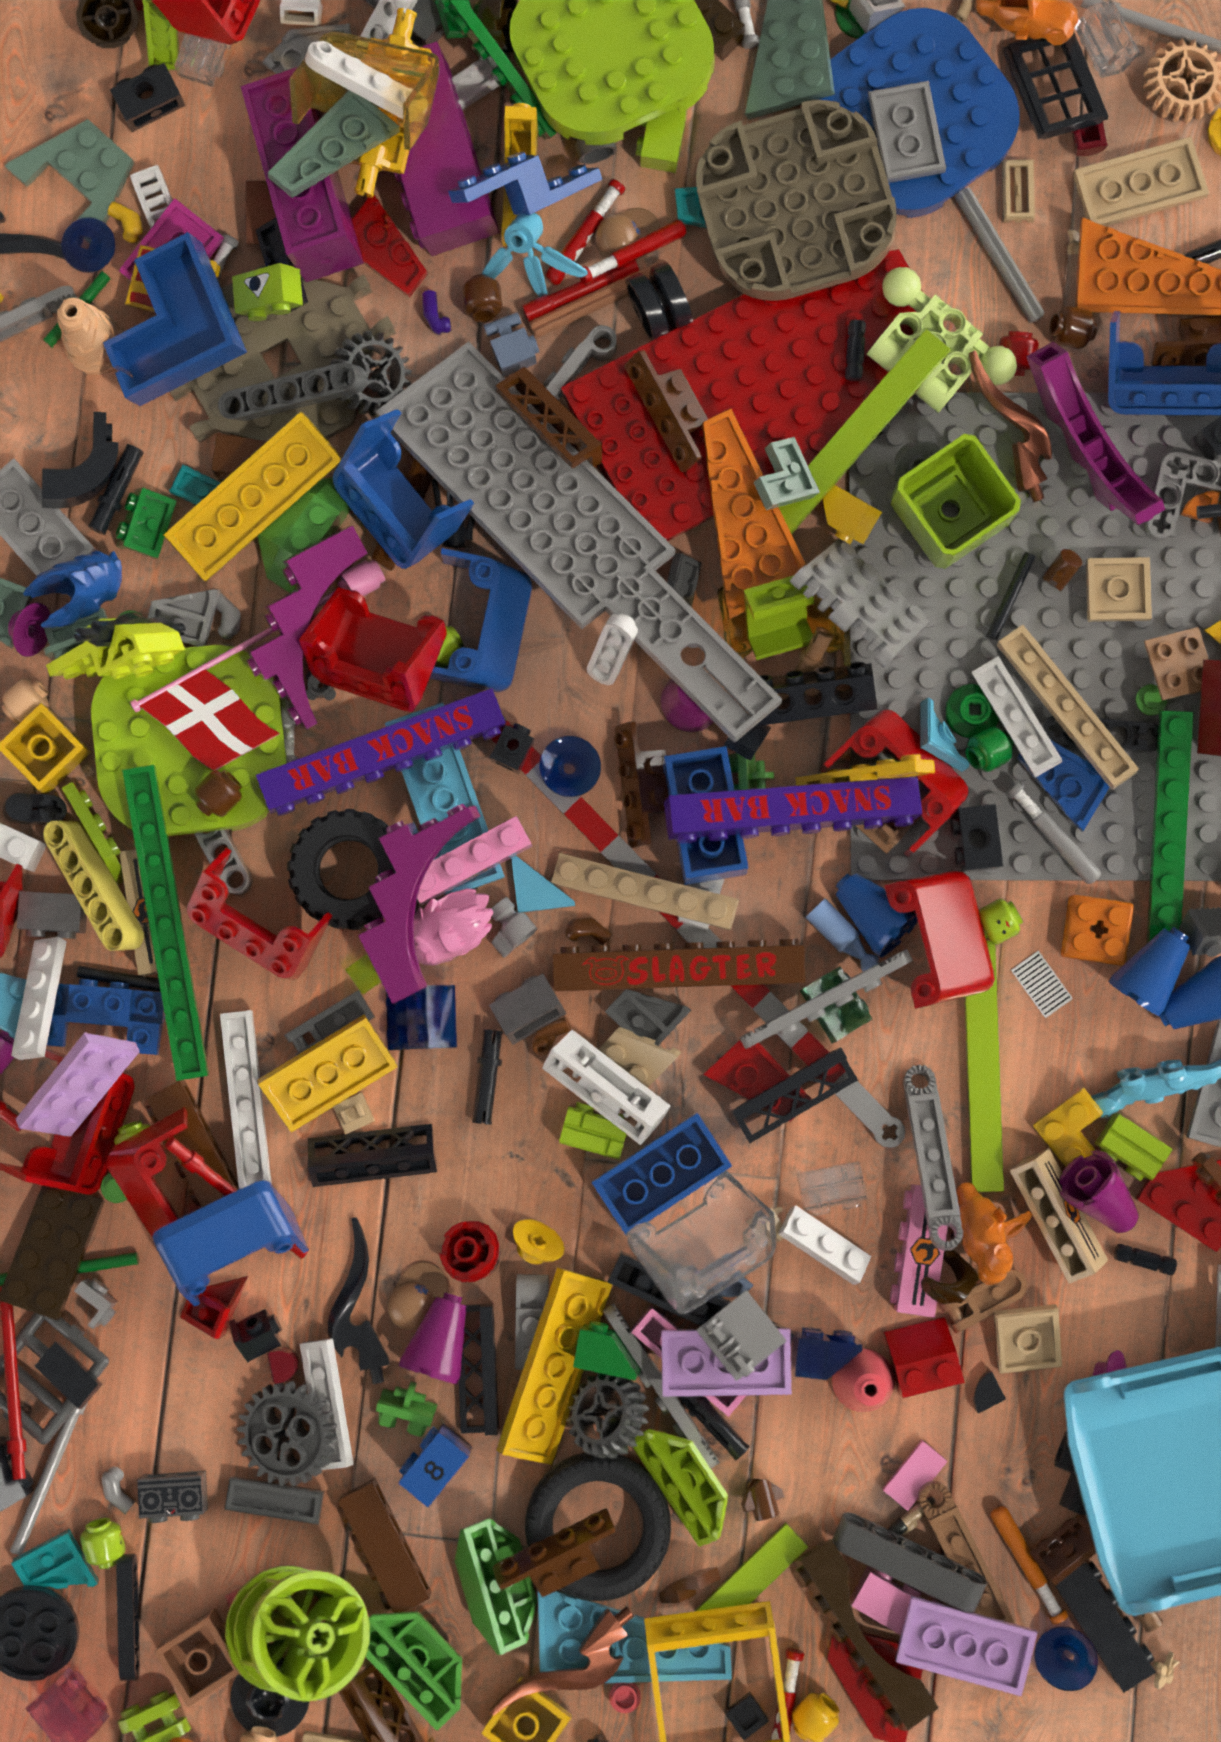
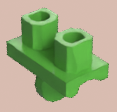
[728,753,774,791]
[375,1381,438,1437]

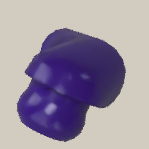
[422,290,451,335]

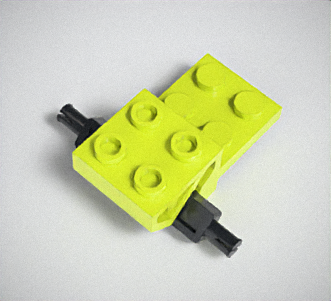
[46,613,186,679]

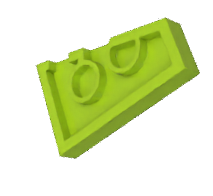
[62,782,124,885]

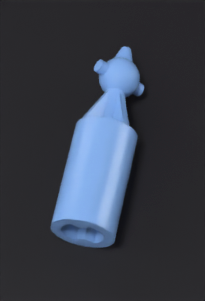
[805,898,879,971]

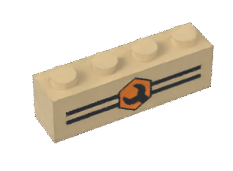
[120,849,158,976]
[1010,1148,1108,1284]

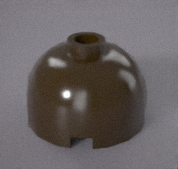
[76,0,138,48]
[473,0,518,53]

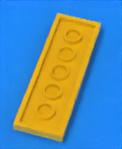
[164,412,342,582]
[496,1267,612,1465]

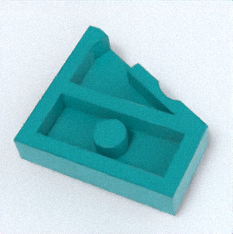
[11,1529,99,1589]

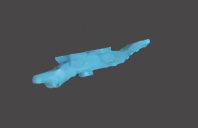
[1091,1059,1221,1118]

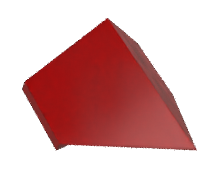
[180,1276,248,1340]

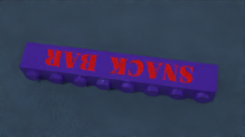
[256,688,506,816]
[664,777,922,844]

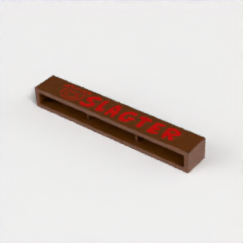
[553,939,806,991]

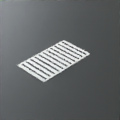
[1011,951,1073,1018]

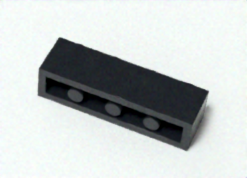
[1054,1560,1156,1693]

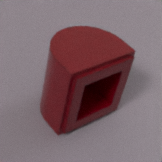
[1072,121,1108,157]
[267,1347,299,1384]

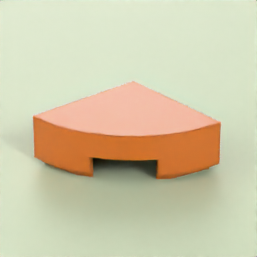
[1180,491,1220,524]

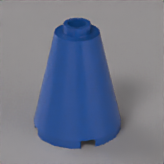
[836,873,918,958]
[1108,927,1191,1016]
[1160,956,1221,1030]

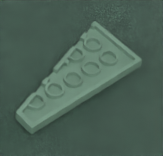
[745,0,835,119]

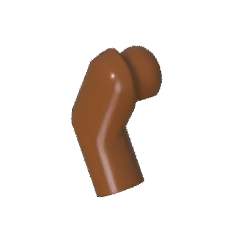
[532,1017,571,1056]

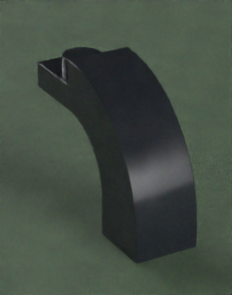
[42,412,119,509]

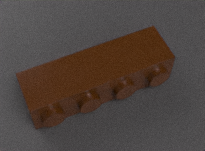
[146,1080,239,1208]
[337,1478,432,1613]

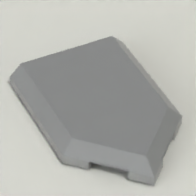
[262,24,354,88]

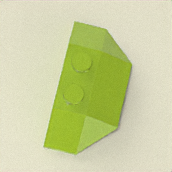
[633,1429,728,1547]

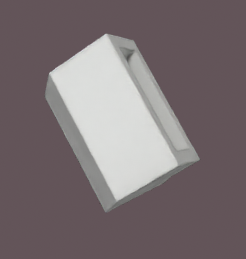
[280,0,323,26]

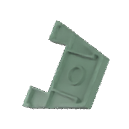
[5,119,134,247]

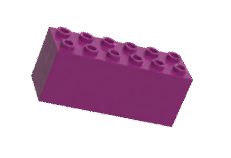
[394,41,500,256]
[240,66,364,283]

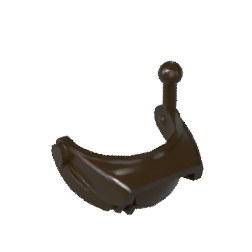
[921,1233,979,1304]

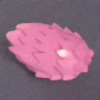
[414,888,493,966]

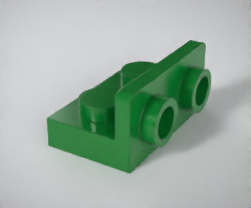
[115,487,177,559]

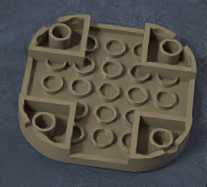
[696,100,896,301]

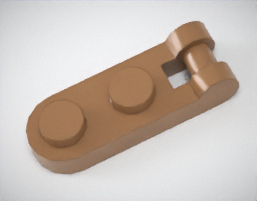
[940,1269,1028,1333]

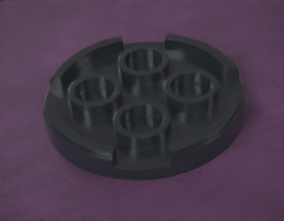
[0,1585,80,1681]

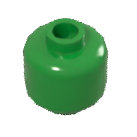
[965,726,1013,772]

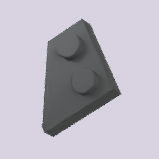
[605,989,691,1046]

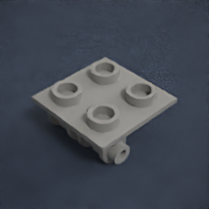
[696,1290,787,1382]

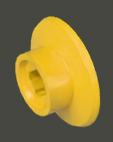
[513,1219,565,1265]

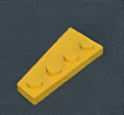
[795,754,935,786]

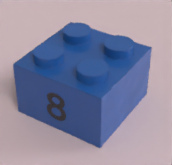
[398,1423,472,1508]

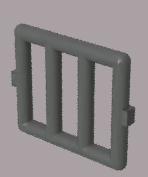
[0,1313,109,1445]

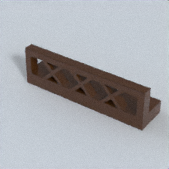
[495,366,602,469]
[338,1663,424,1742]

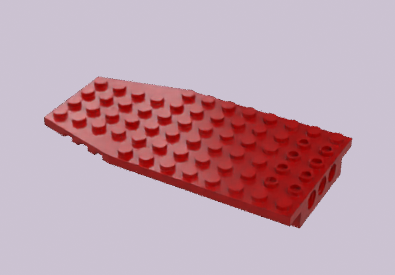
[561,249,949,541]

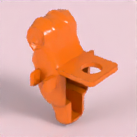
[976,0,1078,45]
[956,1182,1032,1285]

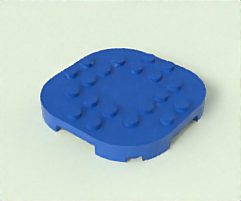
[817,8,1019,218]

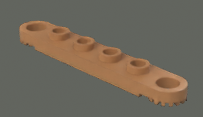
[918,1481,1015,1624]

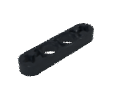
[1042,716,1158,753]
[116,1554,140,1681]

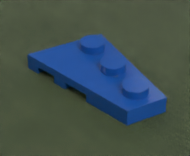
[1017,740,1109,832]

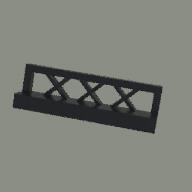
[730,1047,858,1143]
[308,1124,437,1187]
[459,1304,499,1436]

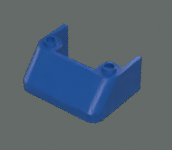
[1108,311,1221,415]
[333,409,475,569]
[430,548,532,692]
[152,1181,309,1306]

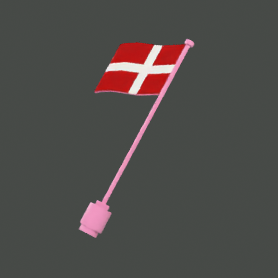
[130,560,386,771]

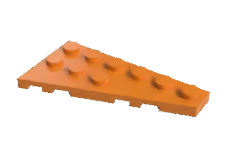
[1075,217,1221,315]
[702,409,806,620]

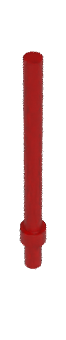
[165,1137,308,1259]
[0,1287,27,1480]

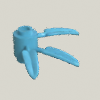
[482,213,588,297]

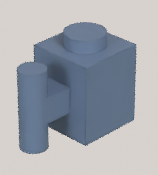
[483,312,540,376]

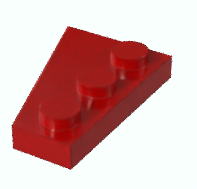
[352,194,428,298]

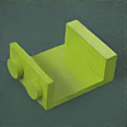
[744,576,814,660]

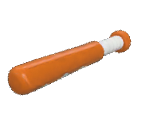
[990,1506,1068,1625]

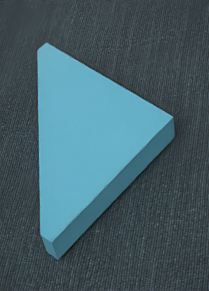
[920,698,970,772]
[511,856,575,913]

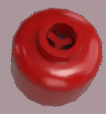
[999,331,1039,376]

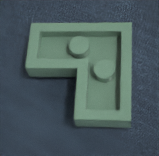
[753,437,820,510]

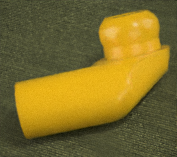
[108,201,143,243]

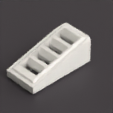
[130,165,173,228]

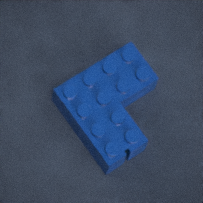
[103,232,247,406]

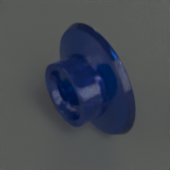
[61,217,115,273]

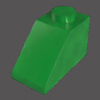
[573,1321,641,1380]

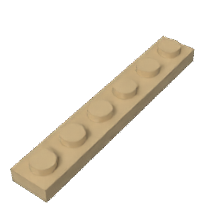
[997,625,1139,790]
[551,853,739,930]

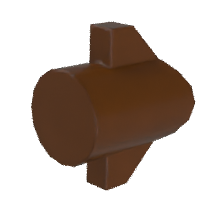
[1042,549,1082,592]
[741,1479,784,1521]

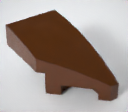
[659,1567,720,1603]

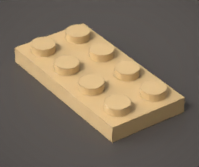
[1073,137,1209,226]

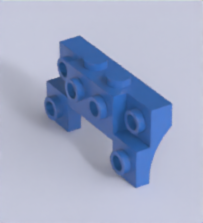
[47,979,165,1055]

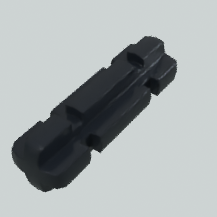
[845,320,866,381]
[1114,1244,1177,1275]

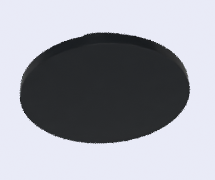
[230,1657,310,1737]

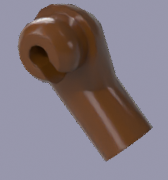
[565,917,613,946]

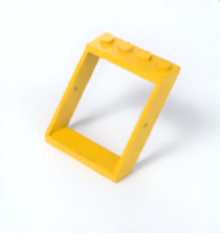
[644,1601,790,1742]

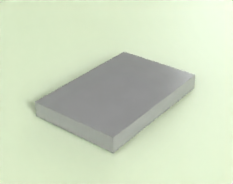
[867,81,946,183]

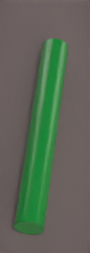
[43,271,111,348]

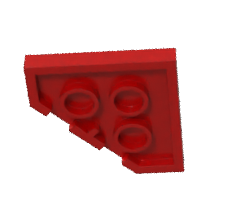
[1135,1160,1221,1252]
[826,1632,923,1742]

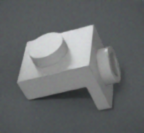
[74,1278,118,1329]

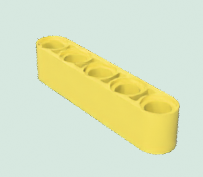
[43,821,144,951]

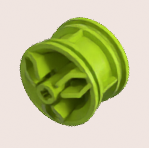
[225,1565,370,1701]

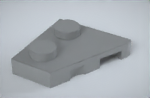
[148,589,221,646]

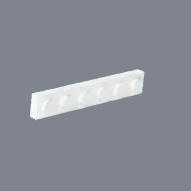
[220,1010,272,1190]

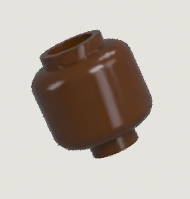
[461,274,503,323]
[1049,306,1098,349]
[195,770,242,817]

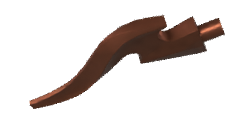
[969,350,1052,502]
[490,1606,634,1716]

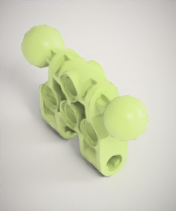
[867,267,1017,413]

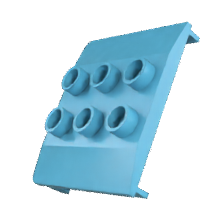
[1063,1346,1221,1616]

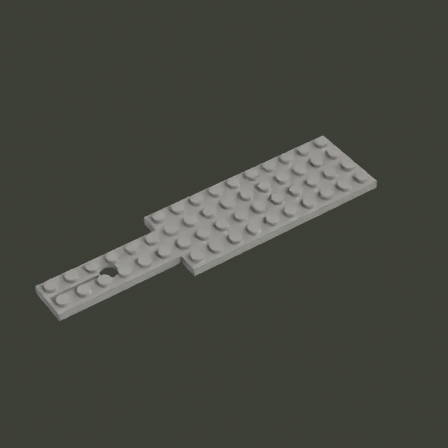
[375,342,782,743]

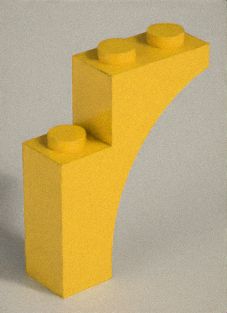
[501,103,538,248]

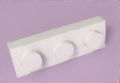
[778,1206,872,1285]

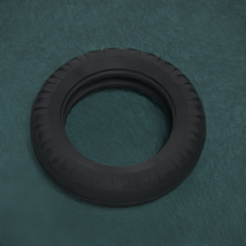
[525,1452,671,1601]

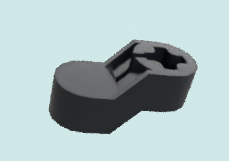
[2,793,67,825]

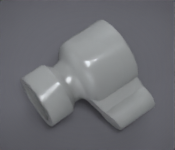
[491,897,538,958]

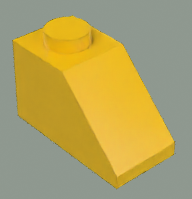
[823,485,882,544]

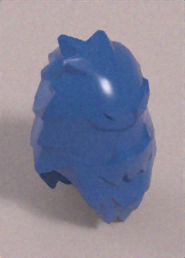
[23,551,122,628]

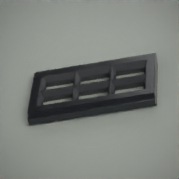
[1002,33,1109,140]

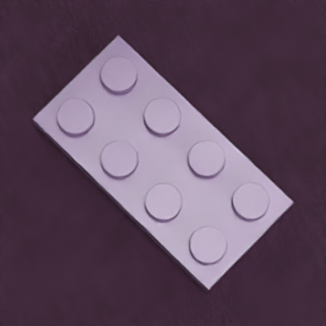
[15,1032,140,1137]
[661,1328,792,1397]
[895,1596,1037,1696]

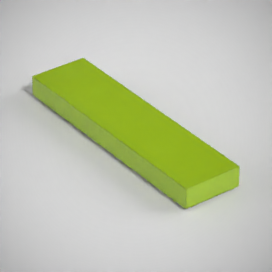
[694,1522,808,1611]

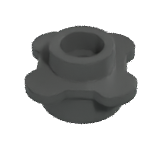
[306,671,336,701]

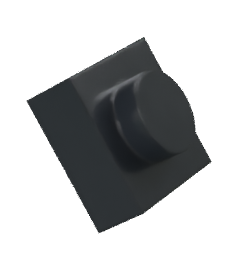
[724,1692,769,1740]

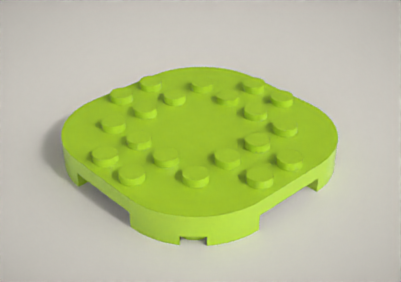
[510,0,715,145]
[91,645,287,838]

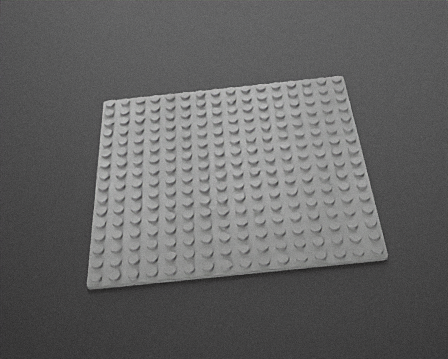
[849,392,1221,881]

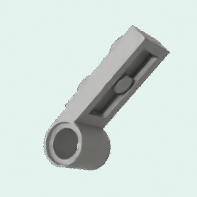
[544,325,616,401]
[515,1274,549,1370]

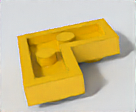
[1033,1087,1103,1167]

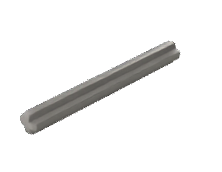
[955,187,1044,323]

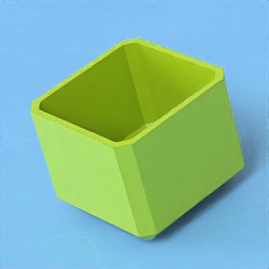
[890,434,1021,569]

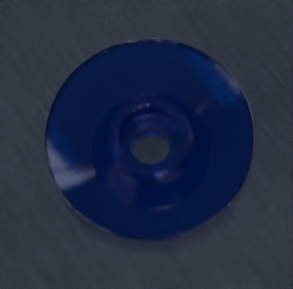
[539,736,601,797]
[1034,1626,1098,1691]

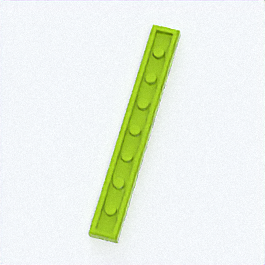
[779,329,951,534]
[964,941,1004,1192]

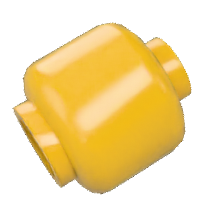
[792,1693,839,1742]

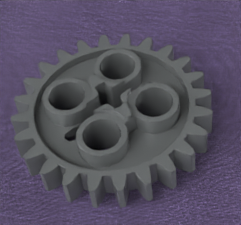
[237,1381,338,1487]

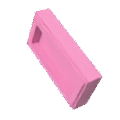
[882,1440,948,1511]

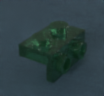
[799,966,872,1044]

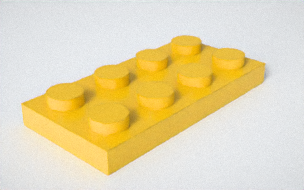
[257,1014,398,1133]

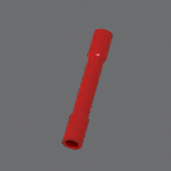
[521,260,640,322]

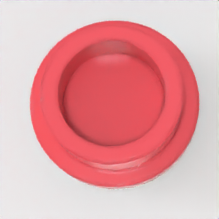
[609,1682,641,1713]

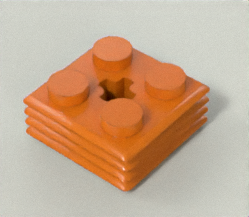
[1061,894,1134,965]

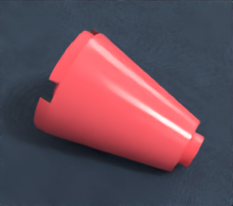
[832,1348,895,1412]

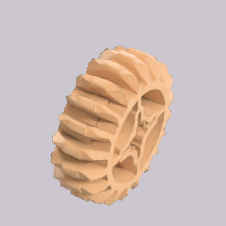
[1143,38,1221,124]

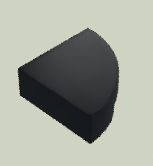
[973,1370,1006,1414]

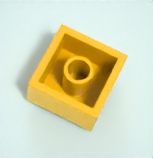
[0,703,92,794]
[481,1676,572,1742]

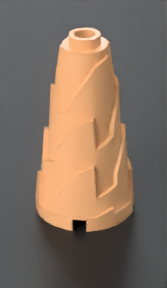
[57,297,123,375]

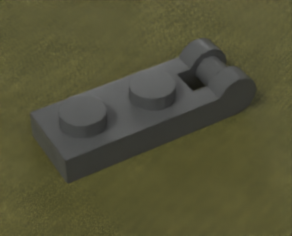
[284,990,375,1056]

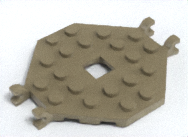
[170,265,396,443]

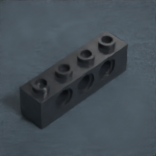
[754,662,878,727]

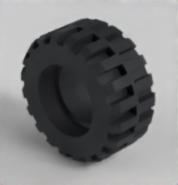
[287,809,396,930]

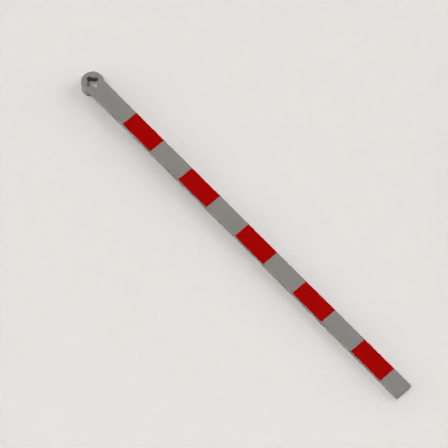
[491,718,905,1148]

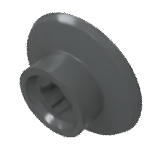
[895,441,940,483]

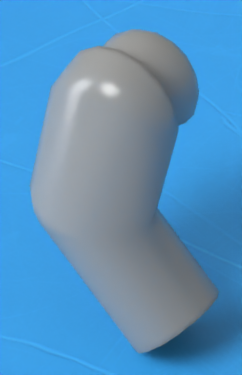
[216,593,241,640]
[101,1466,135,1514]

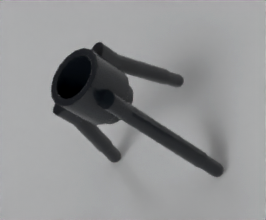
[432,478,476,548]

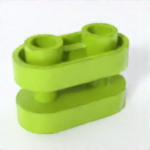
[117,1690,191,1742]

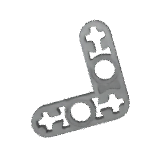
[1145,452,1221,541]

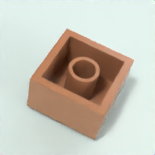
[154,1608,239,1707]

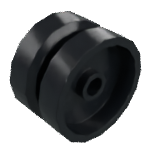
[625,261,693,341]

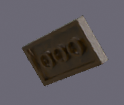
[0,1185,105,1321]

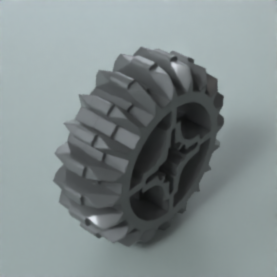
[330,331,412,416]
[566,1373,649,1459]

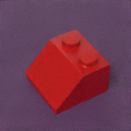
[883,1317,965,1398]

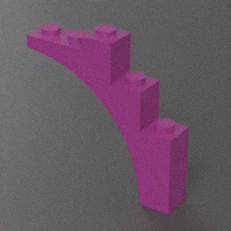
[1027,342,1165,525]
[246,526,368,729]
[358,803,481,1004]

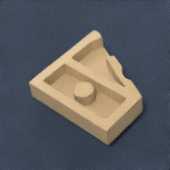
[598,1027,682,1088]

